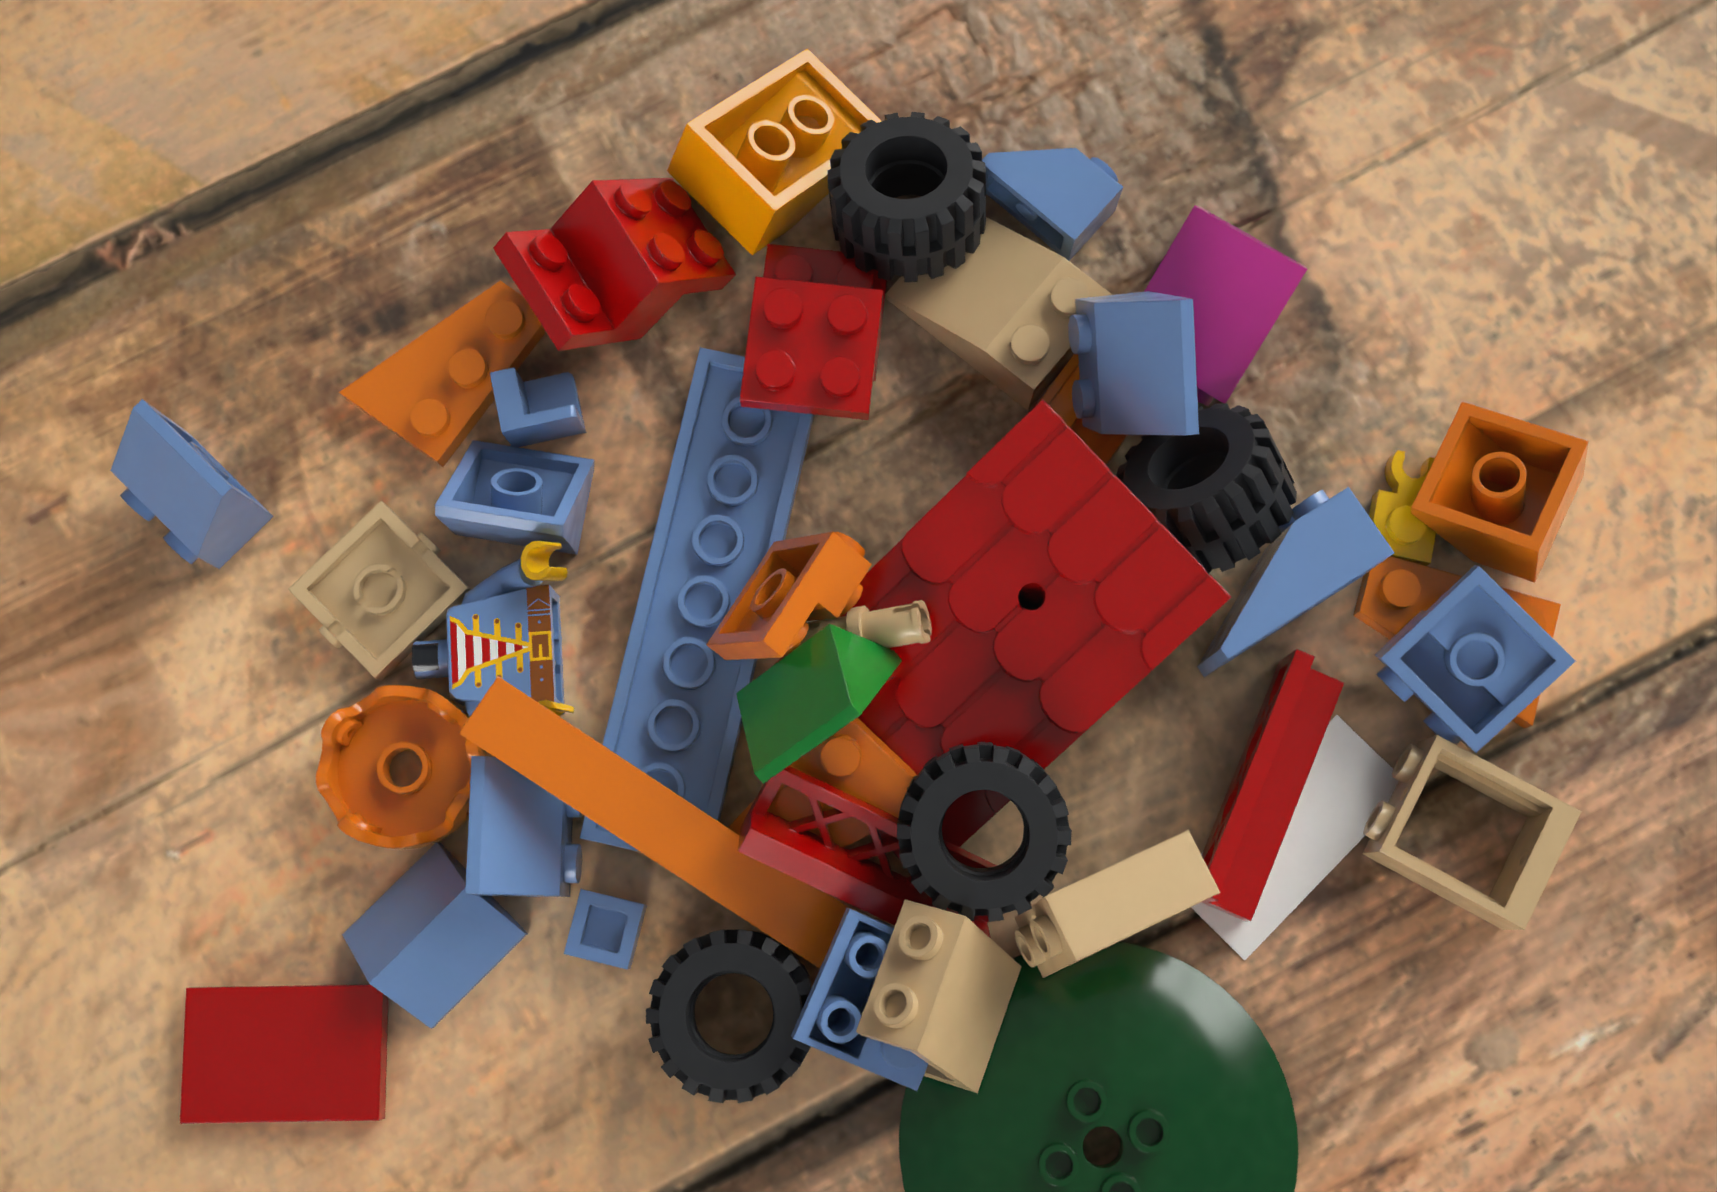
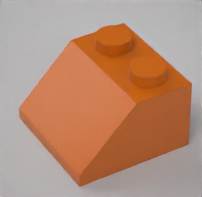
[1411,402,1589,583]

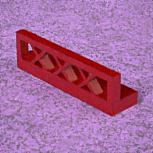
[1202,649,1344,922]
[738,766,997,938]

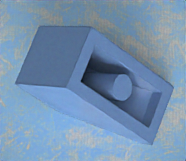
[982,148,1123,261]

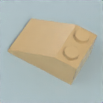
[885,217,1112,411]

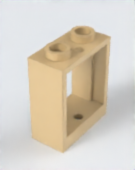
[1362,735,1582,930]
[1014,830,1220,978]

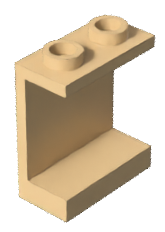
[856,899,1021,1094]

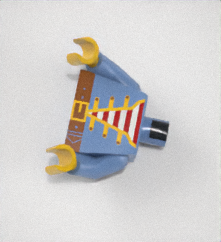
[412,541,574,717]

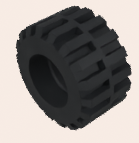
[828,112,986,282]
[1116,404,1297,574]
[897,742,1072,922]
[646,929,812,1103]

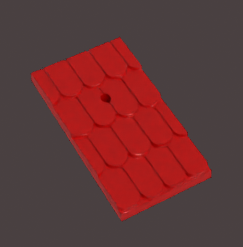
[774,399,1232,861]

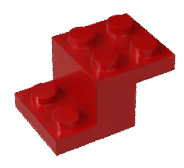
[493,178,736,351]
[740,244,887,420]

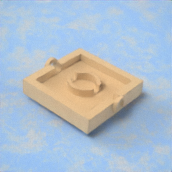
[288,501,471,681]

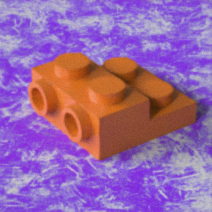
[706,532,872,660]

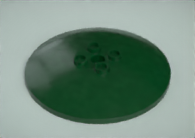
[899,942,1299,1192]

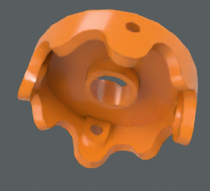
[316,685,486,850]

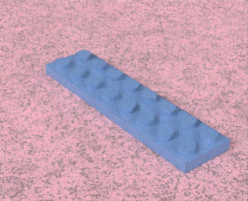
[580,347,814,852]

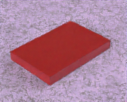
[180,984,389,1124]

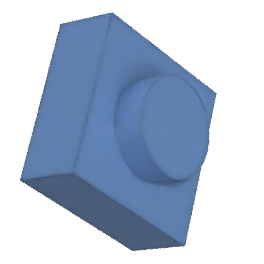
[564,889,647,970]

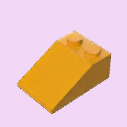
[667,49,881,256]

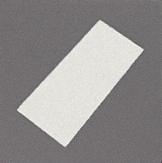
[1191,714,1398,961]

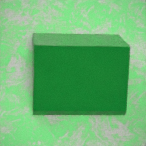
[736,624,902,784]

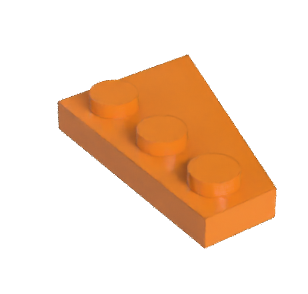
[339,280,546,467]
[1353,556,1561,728]
[728,717,917,848]

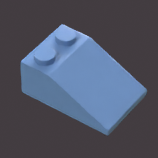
[1197,487,1395,677]

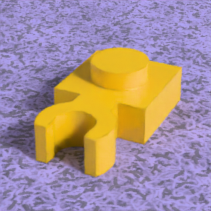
[1369,450,1436,566]

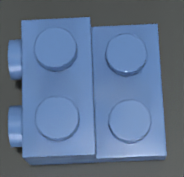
[1375,565,1576,753]

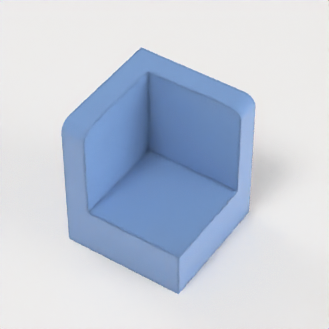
[490,367,586,447]

